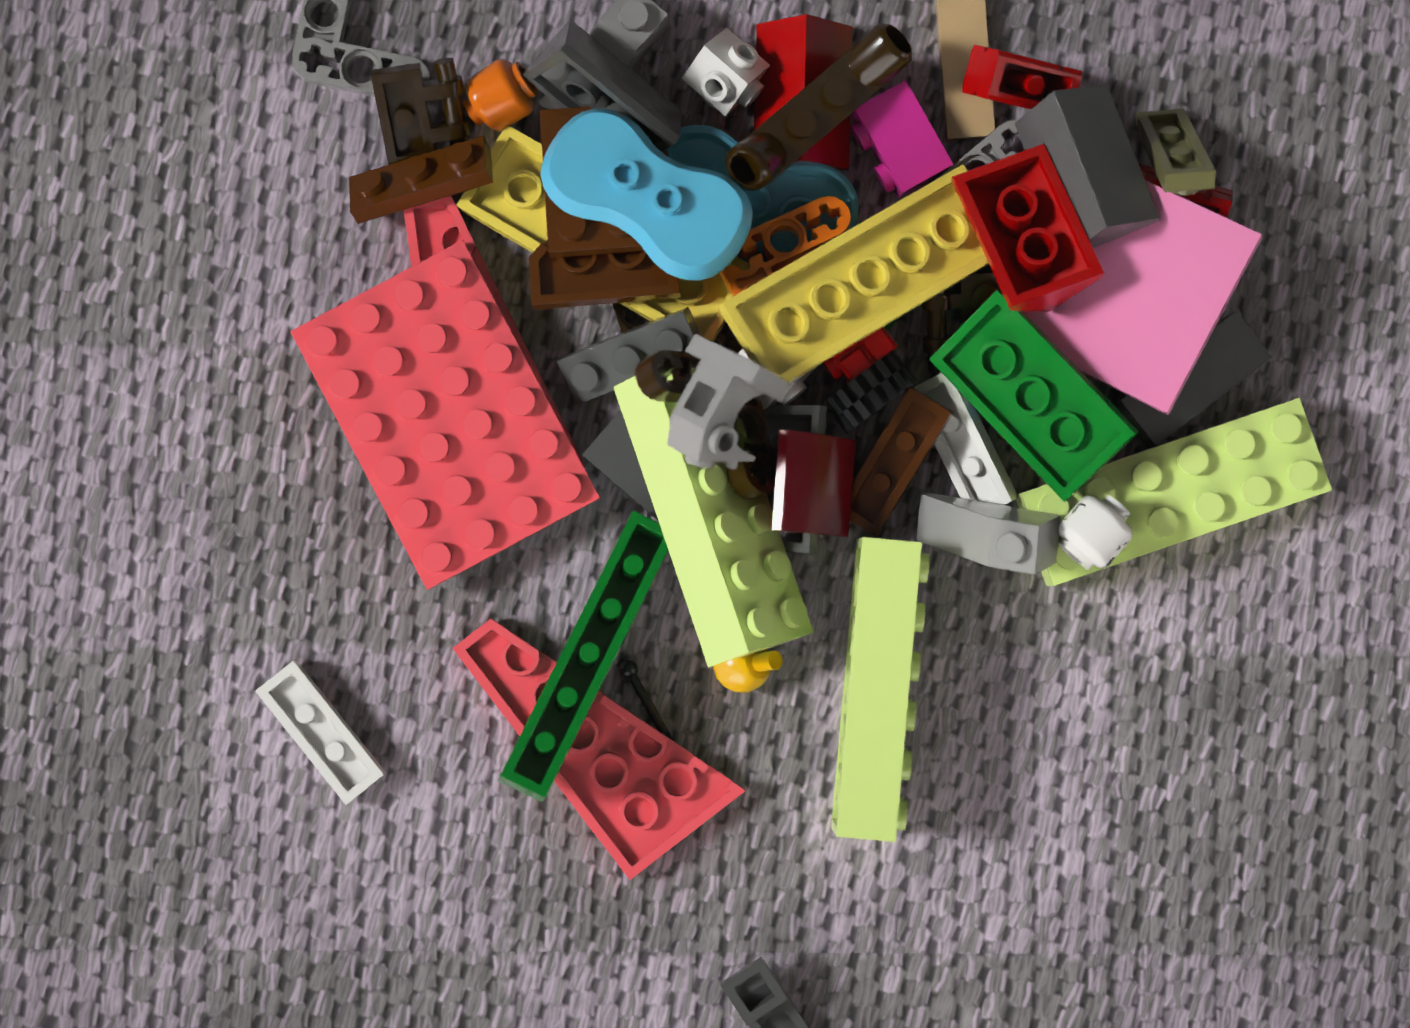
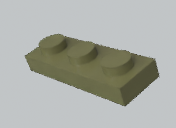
[1136,109,1216,195]

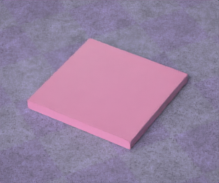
[1023,181,1262,415]

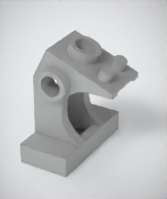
[667,334,791,469]

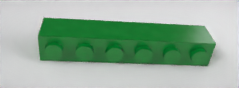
[498,510,668,802]

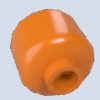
[463,59,538,132]

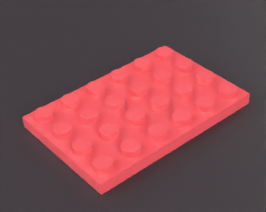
[290,240,601,590]

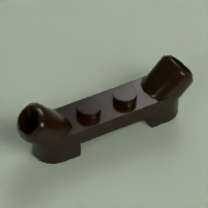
[725,23,912,192]

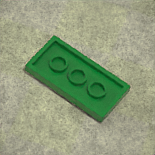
[929,289,1139,502]

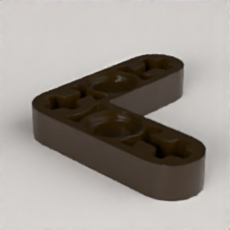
[635,350,776,500]

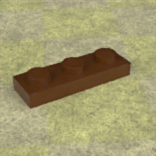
[349,135,493,224]
[850,387,954,537]

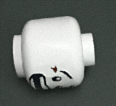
[1058,495,1133,570]

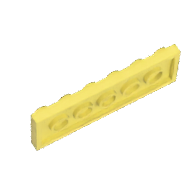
[456,125,749,342]
[718,164,989,383]

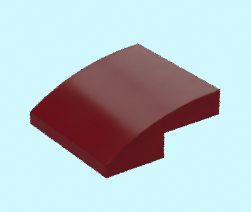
[772,430,856,537]

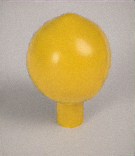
[713,649,783,693]

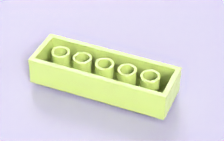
[614,368,814,667]
[1016,398,1332,586]
[831,537,930,842]

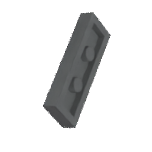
[557,307,702,405]

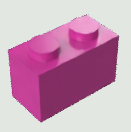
[850,80,953,200]

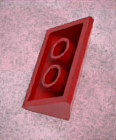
[754,14,852,170]
[951,144,1104,312]

